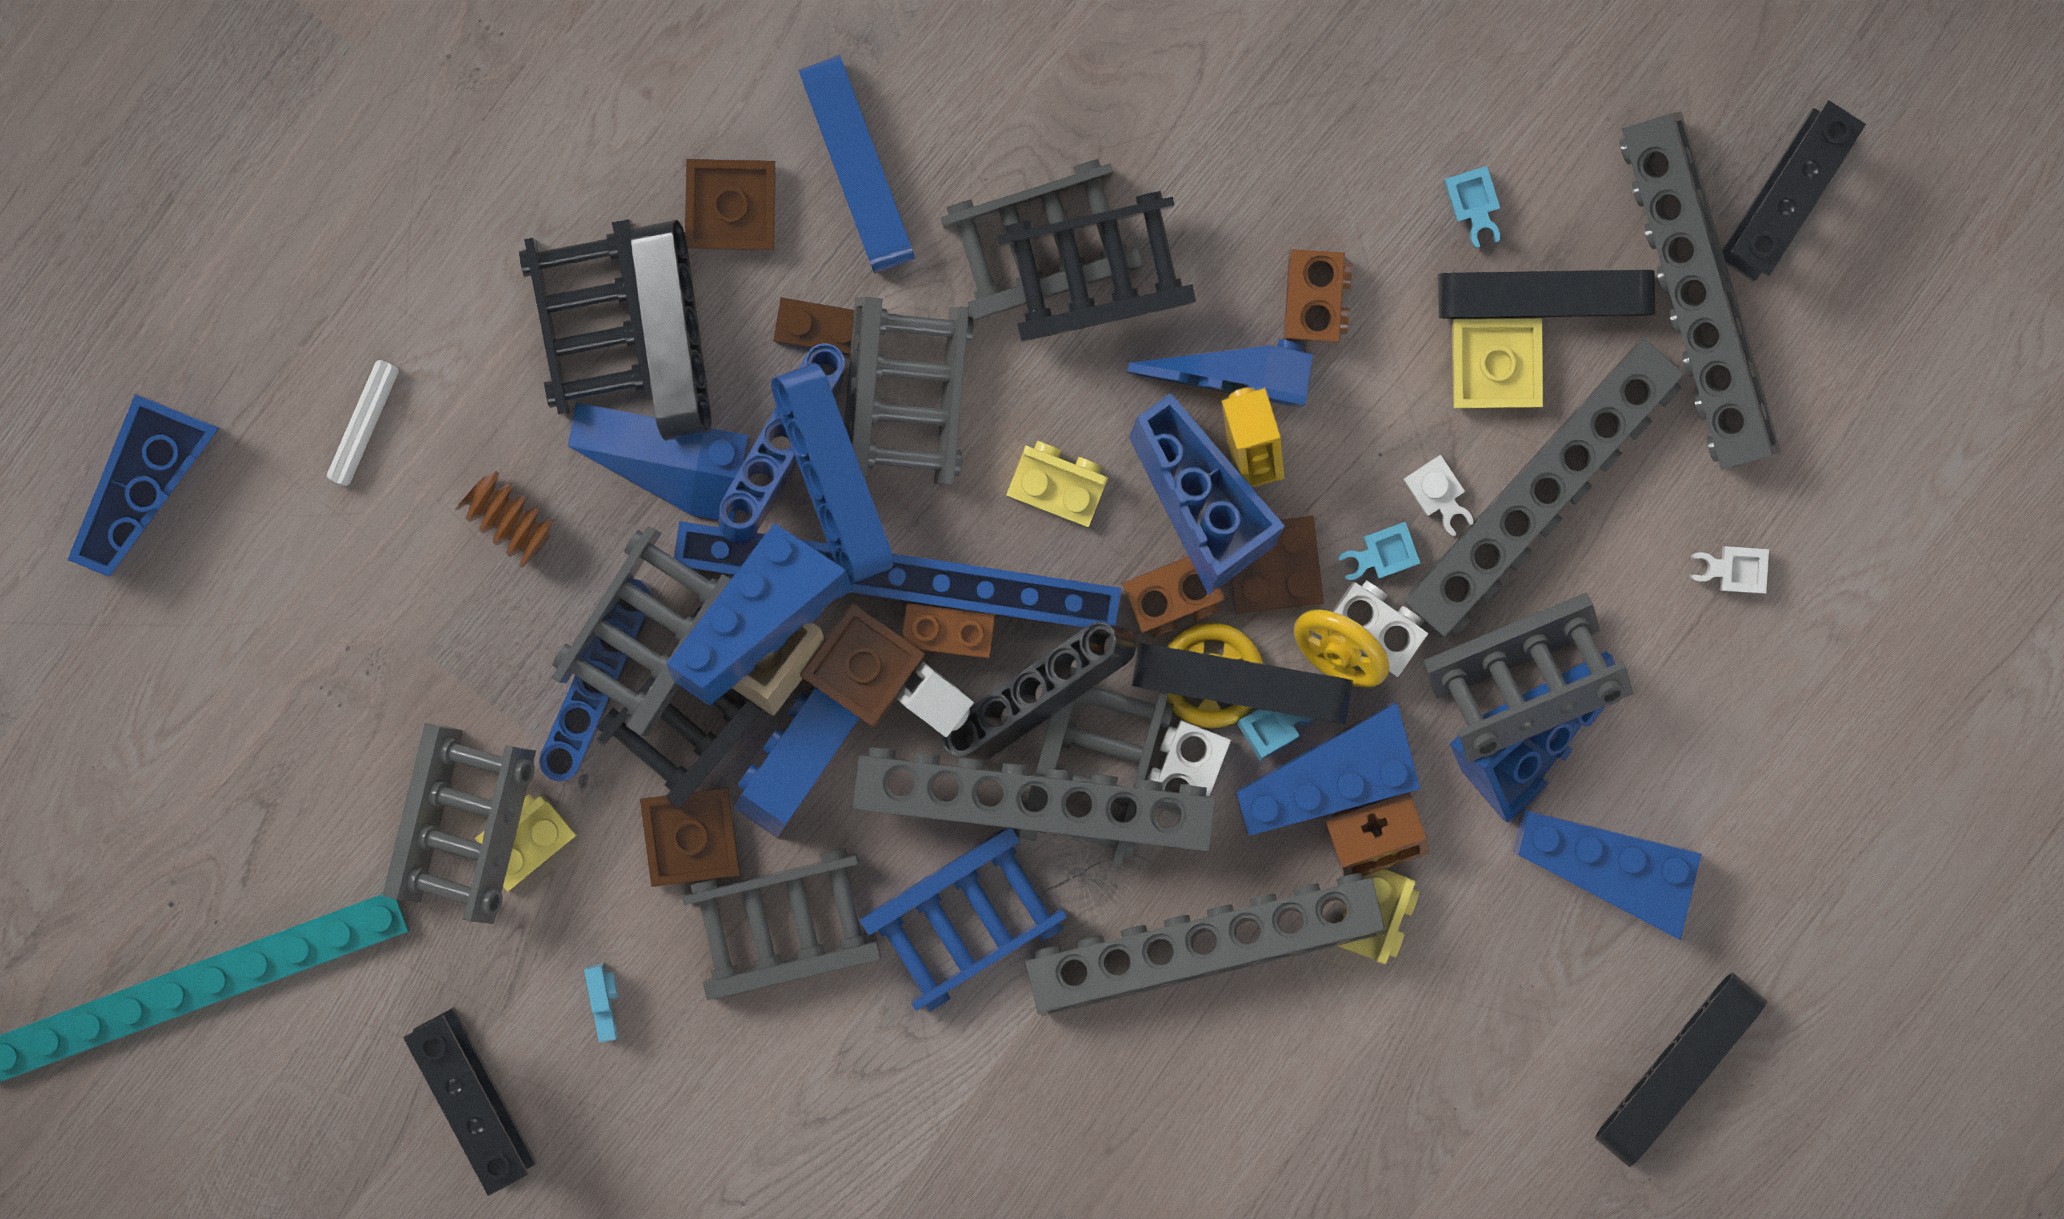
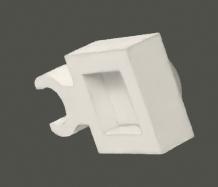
[1402,455,1473,536]
[1689,546,1769,593]

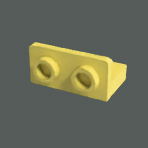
[1006,441,1108,528]
[475,794,577,892]
[1338,869,1419,964]

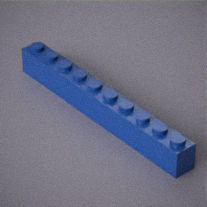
[674,521,1121,627]

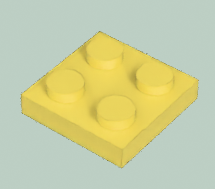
[1452,318,1543,408]

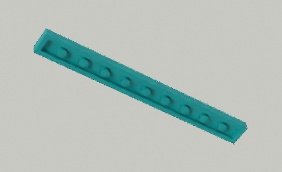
[0,893,410,1082]

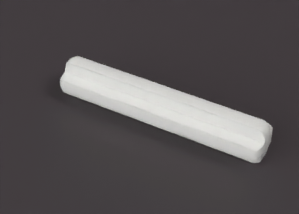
[327,360,399,486]

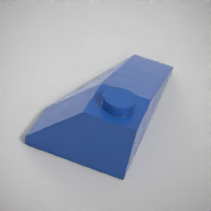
[1127,339,1313,408]
[568,403,750,522]
[1450,651,1615,823]

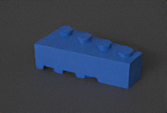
[1129,393,1285,595]
[67,394,220,577]
[1235,702,1421,836]

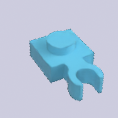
[1443,166,1500,249]
[1337,522,1420,580]
[1237,709,1317,762]
[584,963,619,1043]

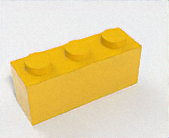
[1222,388,1285,488]

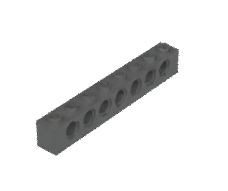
[1620,112,1781,470]
[1402,338,1684,637]
[853,747,1216,851]
[1026,873,1386,1016]

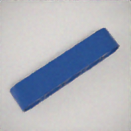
[798,55,916,274]
[719,343,845,543]
[771,363,893,584]
[539,578,654,782]

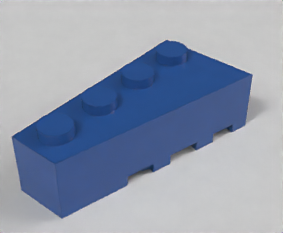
[666,523,852,706]
[734,688,859,838]
[1513,809,1702,940]

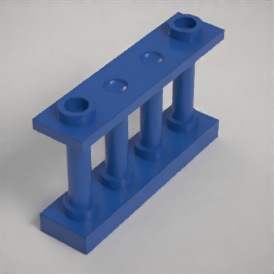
[860,827,1067,1012]

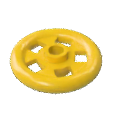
[1294,610,1390,688]
[1165,623,1263,729]

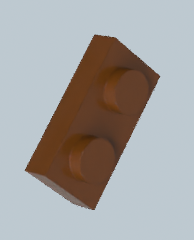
[773,297,854,355]

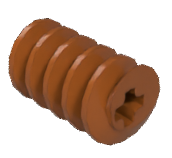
[455,471,553,568]

